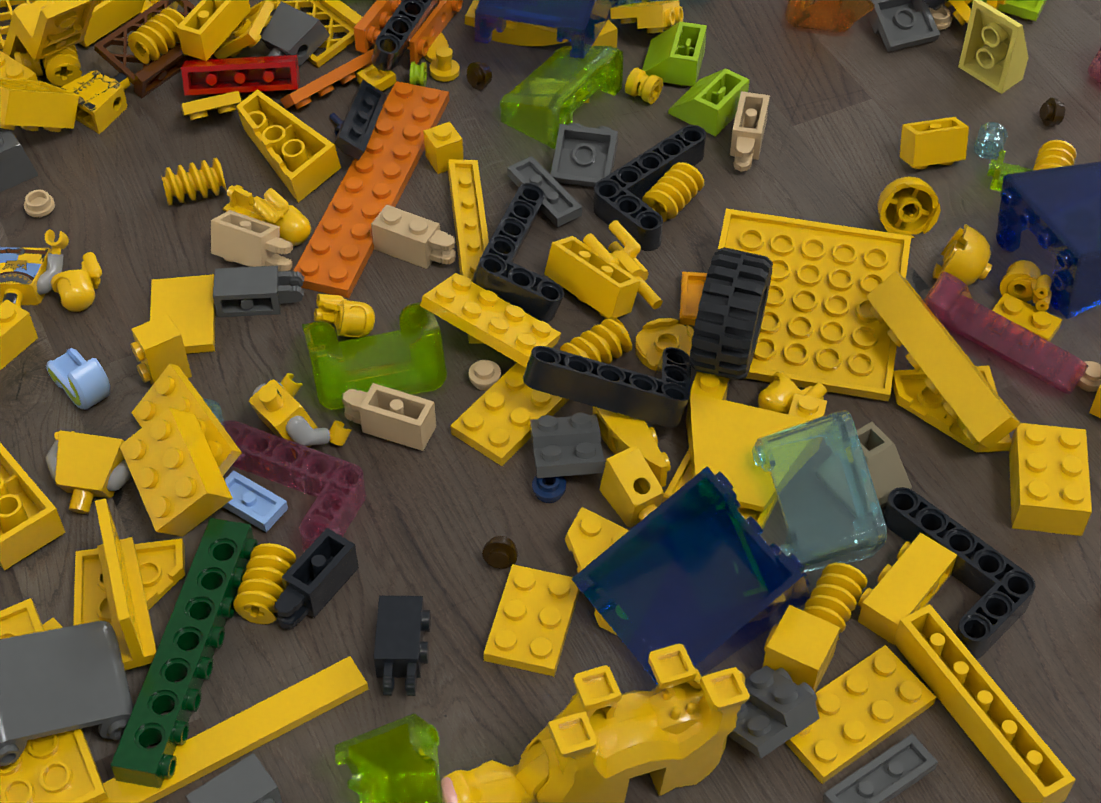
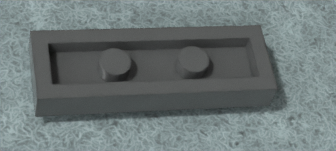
[507,156,582,227]
[822,734,938,803]

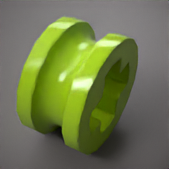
[410,61,427,87]

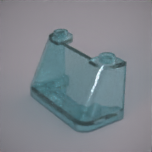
[752,410,887,575]

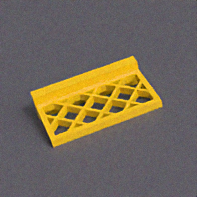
[265,0,362,68]
[95,498,157,670]

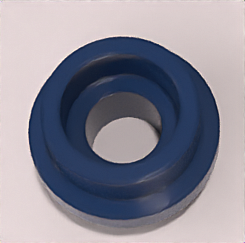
[532,475,566,503]

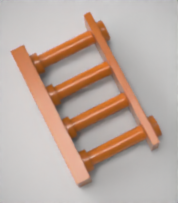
[354,0,463,65]

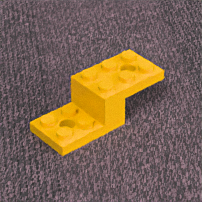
[3,0,97,62]

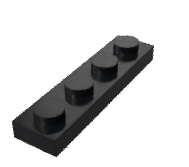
[334,80,387,160]

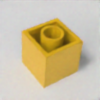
[762,605,841,692]

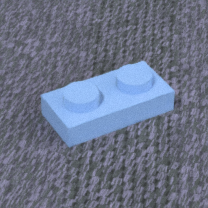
[223,470,288,532]

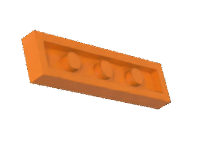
[280,48,374,109]

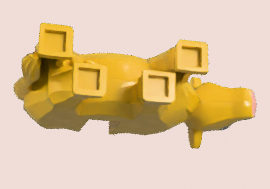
[440,643,750,803]

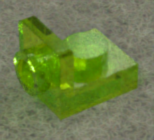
[987,149,1032,197]

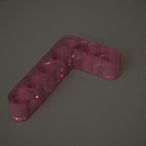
[924,272,1089,395]
[221,420,366,552]

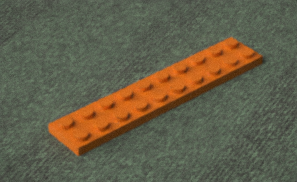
[293,81,450,299]

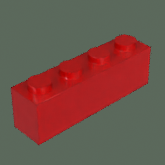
[181,55,300,95]

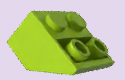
[642,22,707,87]
[668,68,750,136]

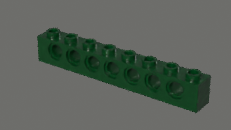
[110,518,258,789]

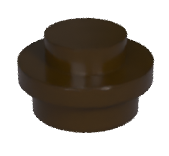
[467,62,492,90]
[1040,98,1065,127]
[482,536,518,569]

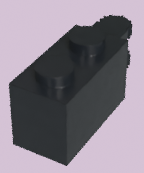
[274,528,359,630]
[374,595,431,696]

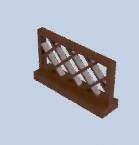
[94,0,198,99]

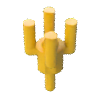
[583,220,663,310]

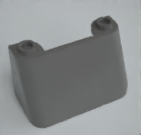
[0,621,134,766]

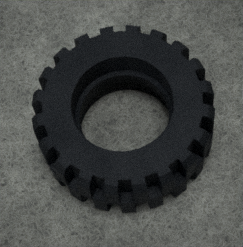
[690,247,773,380]

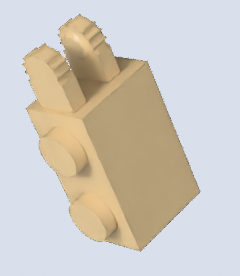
[730,91,770,171]
[371,204,456,269]
[211,210,293,271]
[342,383,436,451]

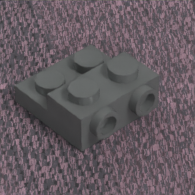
[865,0,940,52]
[551,123,618,187]
[530,412,605,478]
[727,666,820,759]

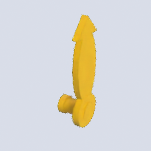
[424,32,460,82]

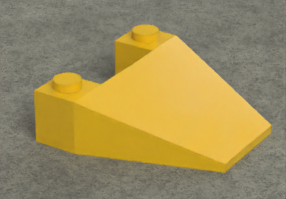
[686,371,827,512]

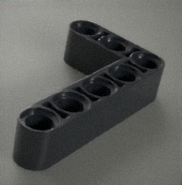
[371,0,439,71]
[594,125,706,251]
[472,183,564,322]
[523,346,691,427]
[883,487,1035,659]

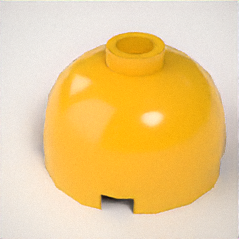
[877,176,941,239]
[932,224,992,288]

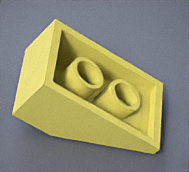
[958,0,1028,94]

